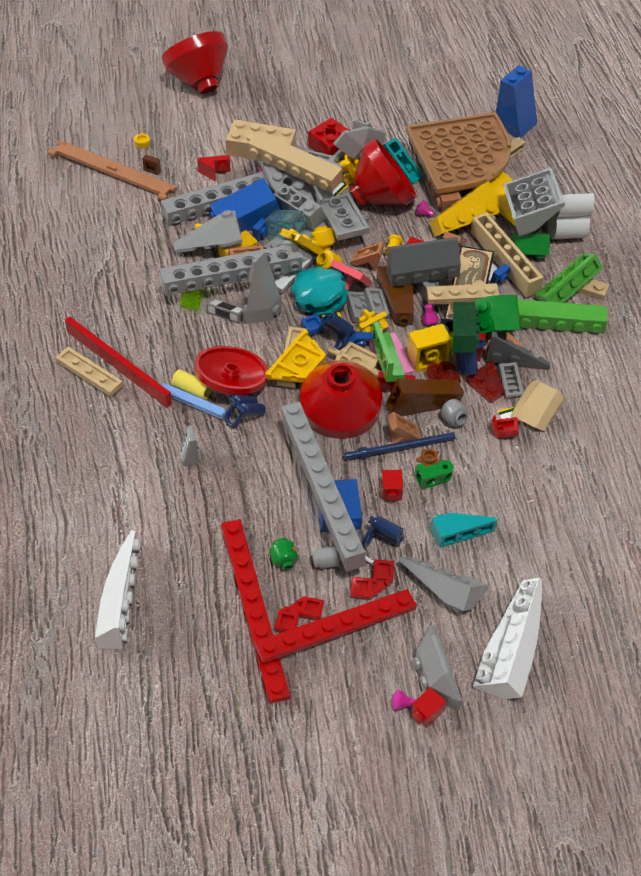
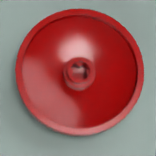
[194,346,268,395]

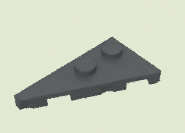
[486,332,550,370]

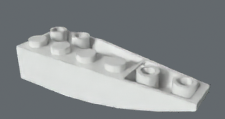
[95,530,140,649]
[473,577,542,699]

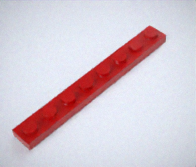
[255,589,417,664]

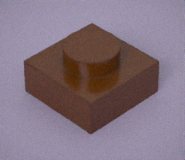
[142,154,161,175]

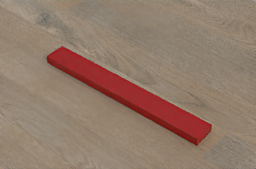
[65,316,172,408]

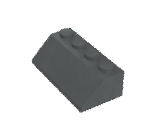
[386,237,461,287]

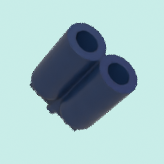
[320,312,356,350]
[456,339,487,375]
[225,395,266,427]
[362,516,404,549]

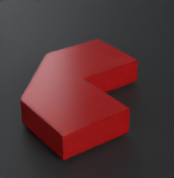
[350,559,395,600]
[274,596,325,633]

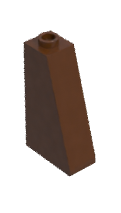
[376,266,414,325]
[385,379,464,416]

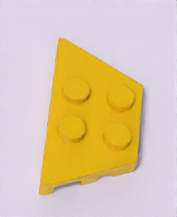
[280,228,324,255]
[265,329,326,383]

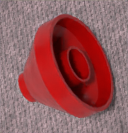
[161,31,228,94]
[350,138,418,207]
[300,360,382,439]

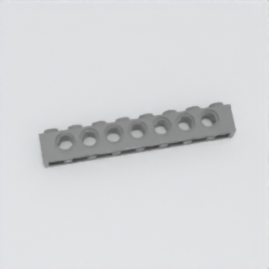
[161,169,292,226]
[160,243,302,296]

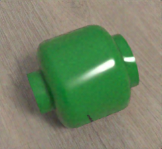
[269,538,299,570]

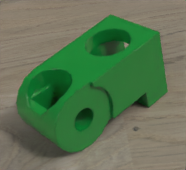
[414,460,454,490]

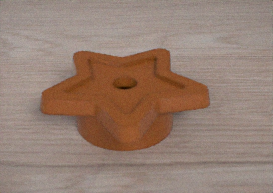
[416,449,439,467]

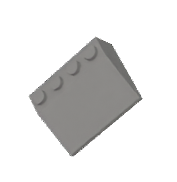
[503,167,565,236]

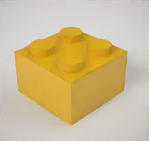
[407,324,452,372]

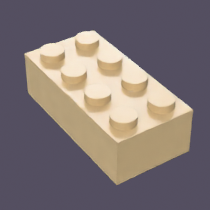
[226,119,296,160]

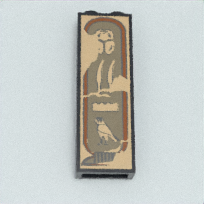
[443,246,495,332]

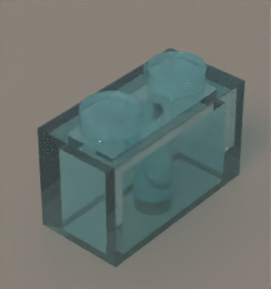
[265,210,307,236]

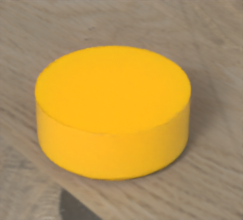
[134,133,150,148]

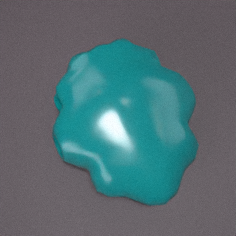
[291,267,348,316]

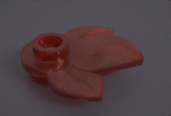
[426,361,461,383]

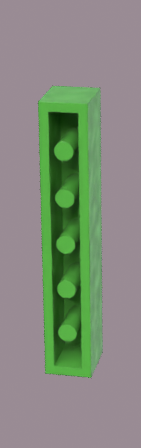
[517,299,607,334]

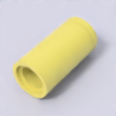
[171,369,213,400]

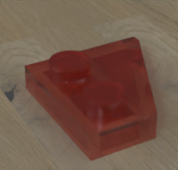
[465,361,505,404]

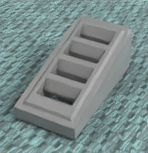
[496,362,524,398]
[180,425,198,466]

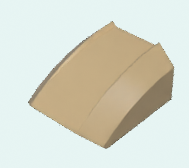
[511,380,564,431]

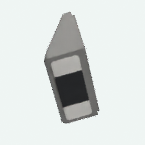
[206,299,243,323]

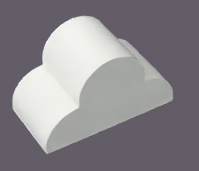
[547,193,594,239]

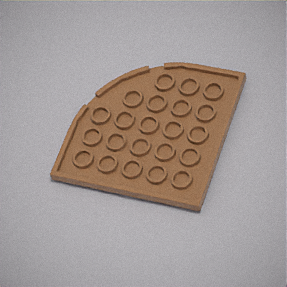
[405,112,511,194]

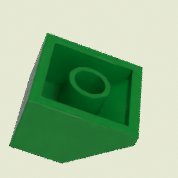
[511,233,550,258]
[475,295,521,338]

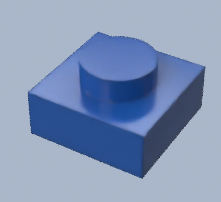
[252,218,268,242]
[490,263,510,284]
[301,314,325,336]
[348,332,373,347]

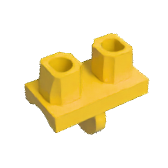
[338,154,359,185]
[355,309,389,332]

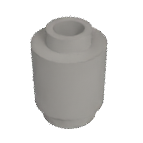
[312,546,342,569]

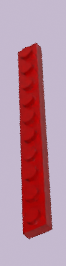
[221,519,290,704]

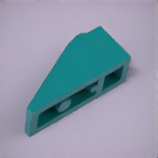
[383,137,424,185]
[430,513,497,548]

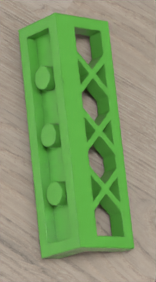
[534,253,603,303]
[372,321,405,382]

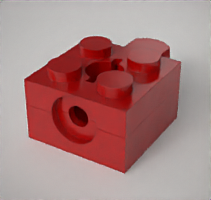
[308,117,350,158]

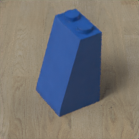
[496,65,537,139]
[210,178,285,232]

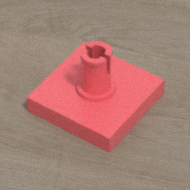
[330,259,372,291]

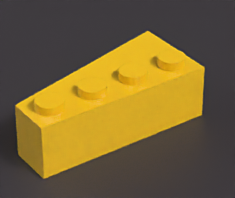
[429,181,500,237]

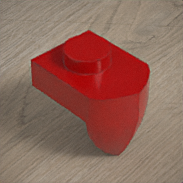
[491,415,519,438]

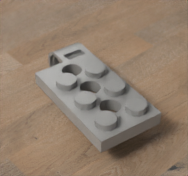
[263,164,315,217]
[312,185,370,241]

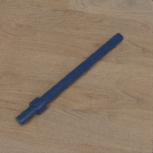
[344,432,456,460]

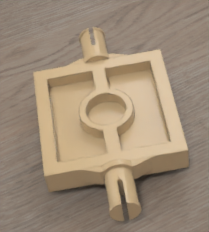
[327,342,382,377]

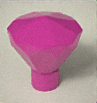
[416,200,434,218]
[422,305,439,325]
[392,689,416,710]

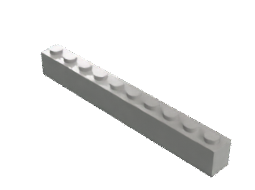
[281,401,366,572]

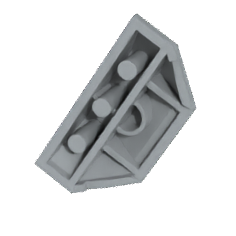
[334,126,386,160]
[413,625,462,711]

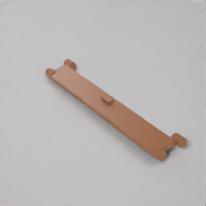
[47,140,177,200]

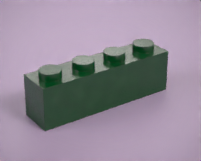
[453,302,480,353]

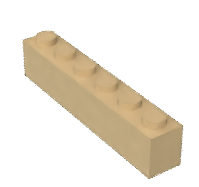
[248,131,343,193]
[470,212,544,298]

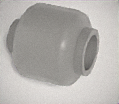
[441,399,469,427]

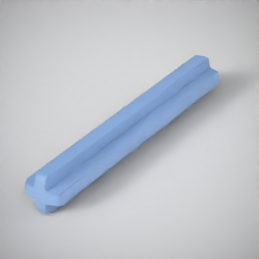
[161,383,226,419]

